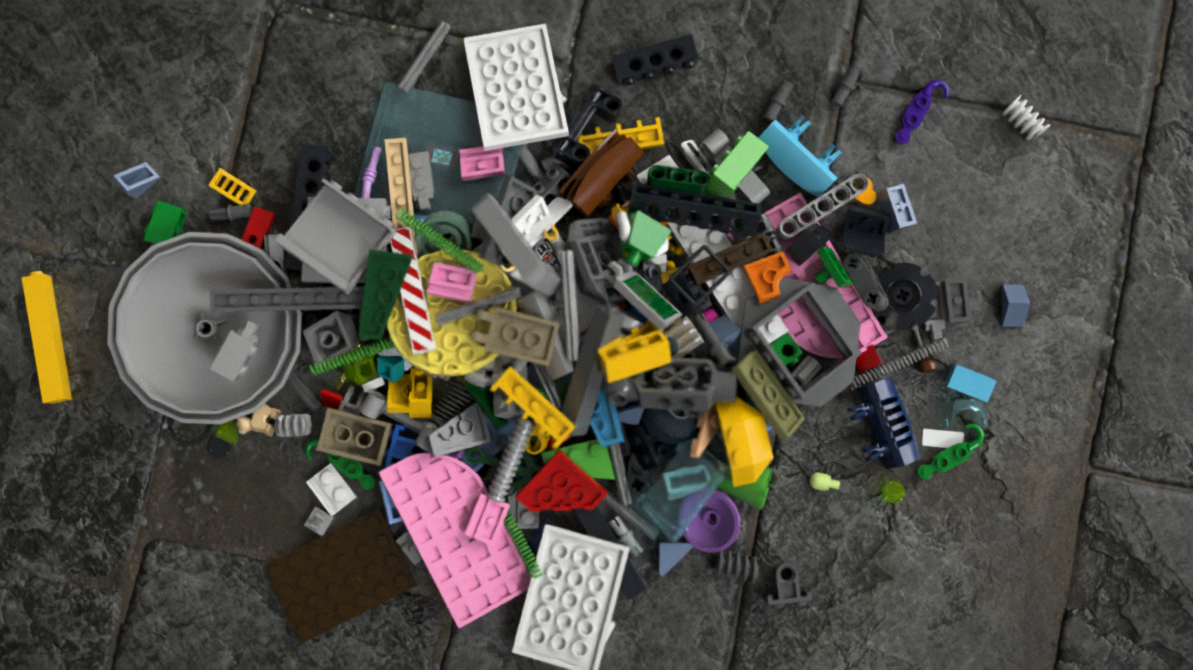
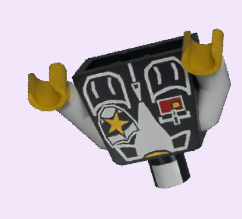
[499,225,564,291]

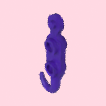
[895,80,949,145]

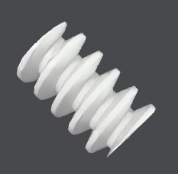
[1002,95,1050,141]

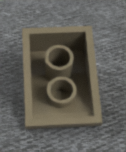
[317,408,394,466]

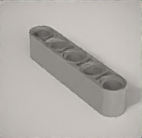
[776,174,869,241]

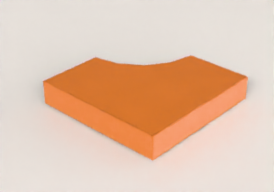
[743,251,791,304]

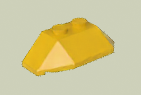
[715,397,773,487]

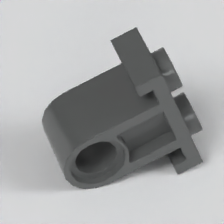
[765,562,812,608]

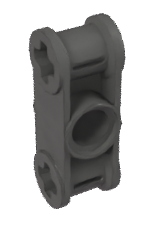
[844,254,889,311]

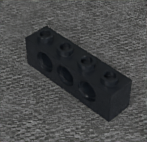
[611,34,699,86]

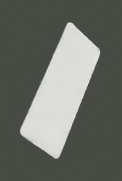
[922,429,964,448]

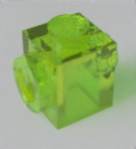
[343,352,377,385]

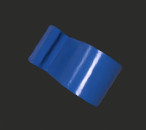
[383,424,429,467]

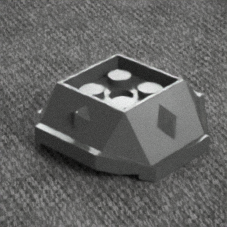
[564,218,642,305]

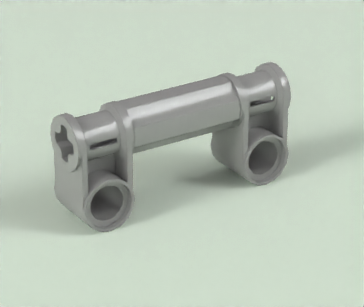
[359,388,439,451]

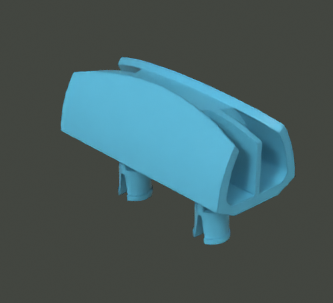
[759,114,842,197]

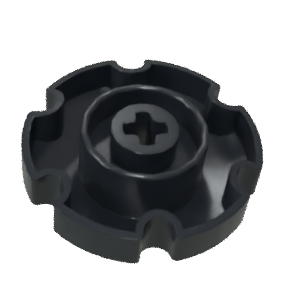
[870,263,938,331]

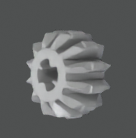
[274,414,312,437]

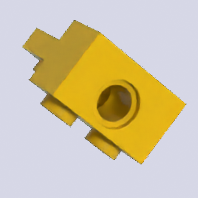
[387,368,433,418]

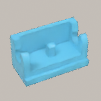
[945,363,997,402]

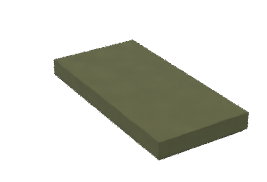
[731,348,805,442]

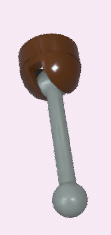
[910,324,938,374]

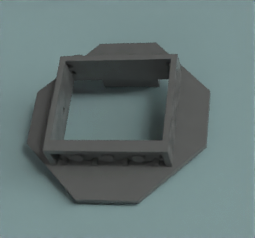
[737,278,862,407]

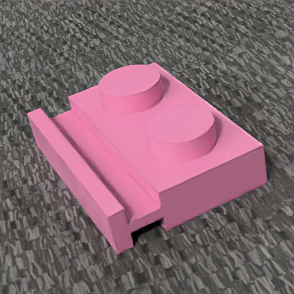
[459,146,505,181]
[427,262,478,303]
[464,493,510,546]

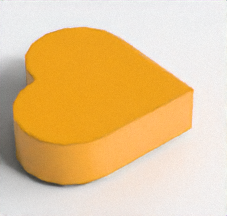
[853,178,876,206]

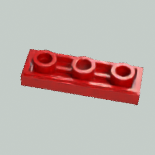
[241,207,276,249]

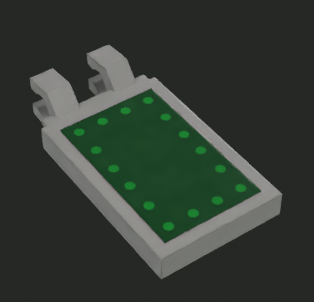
[603,257,683,330]

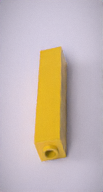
[22,271,72,404]

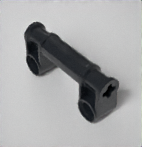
[548,85,622,170]

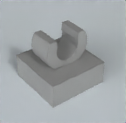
[304,506,335,536]

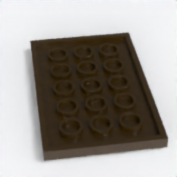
[263,508,418,644]

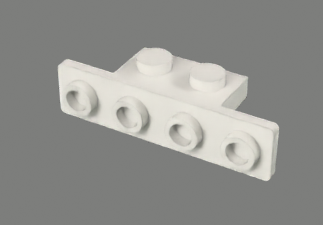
[502,195,573,257]

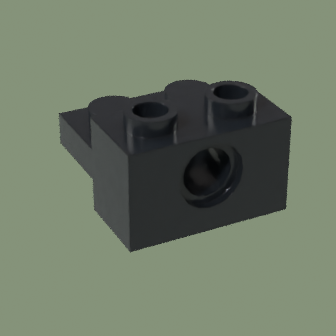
[662,270,716,319]

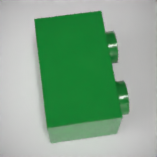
[143,201,188,245]

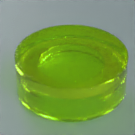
[882,481,905,503]

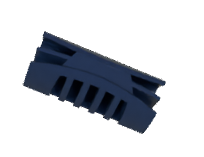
[847,377,920,469]

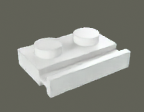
[306,463,358,516]

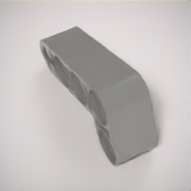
[699,128,770,203]

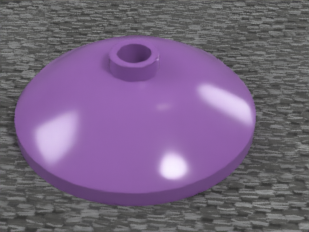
[678,488,740,553]

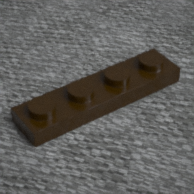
[686,232,773,287]

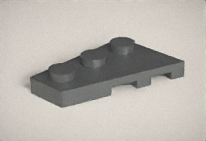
[425,402,491,458]

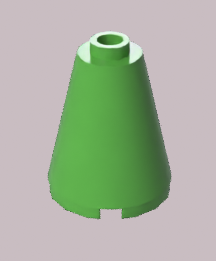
[711,465,772,510]

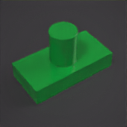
[815,247,853,288]

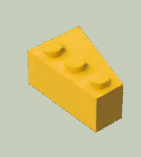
[598,319,671,383]

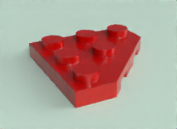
[515,449,608,512]

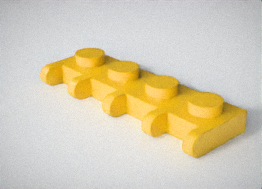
[578,117,664,159]
[490,367,576,449]

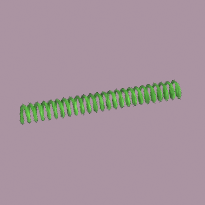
[396,208,483,273]
[309,337,396,376]
[487,484,543,579]

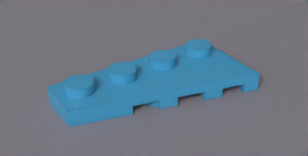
[567,373,625,447]

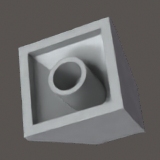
[303,311,358,369]

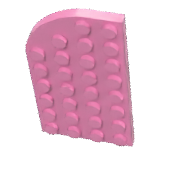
[727,192,888,359]
[378,453,531,628]

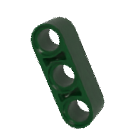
[646,165,710,195]

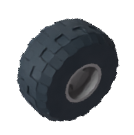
[642,408,701,445]

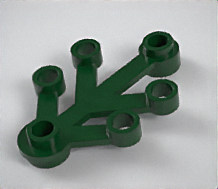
[466,435,542,496]

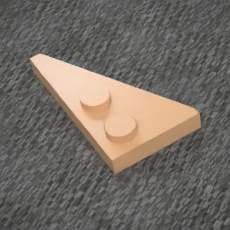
[690,403,720,458]

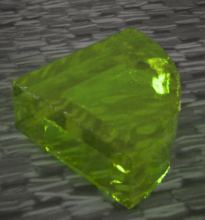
[216,420,238,445]

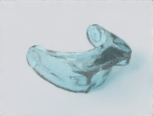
[945,399,988,430]

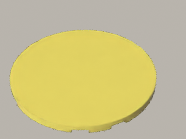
[387,249,517,376]

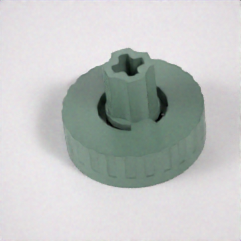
[416,210,474,256]

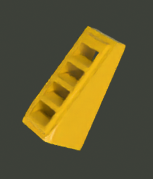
[208,168,256,205]

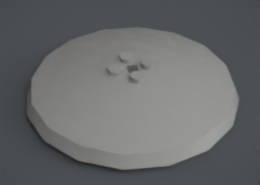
[107,232,302,424]

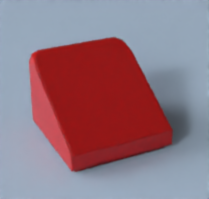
[856,344,882,373]
[320,389,345,410]

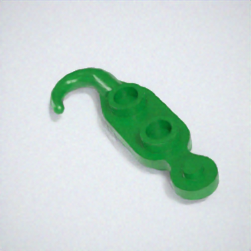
[917,423,984,479]
[305,438,376,490]

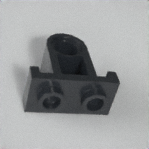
[785,223,831,267]

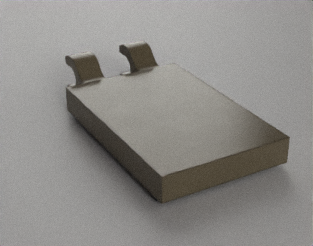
[471,307,560,367]

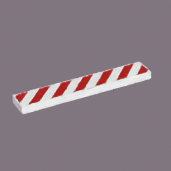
[390,227,436,355]

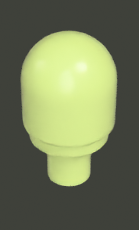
[809,472,840,491]

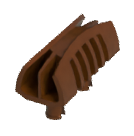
[559,129,644,216]

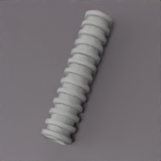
[487,416,536,502]

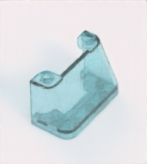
[637,439,730,544]

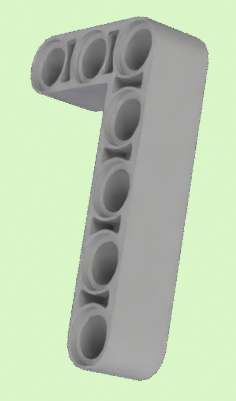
[471,193,562,296]

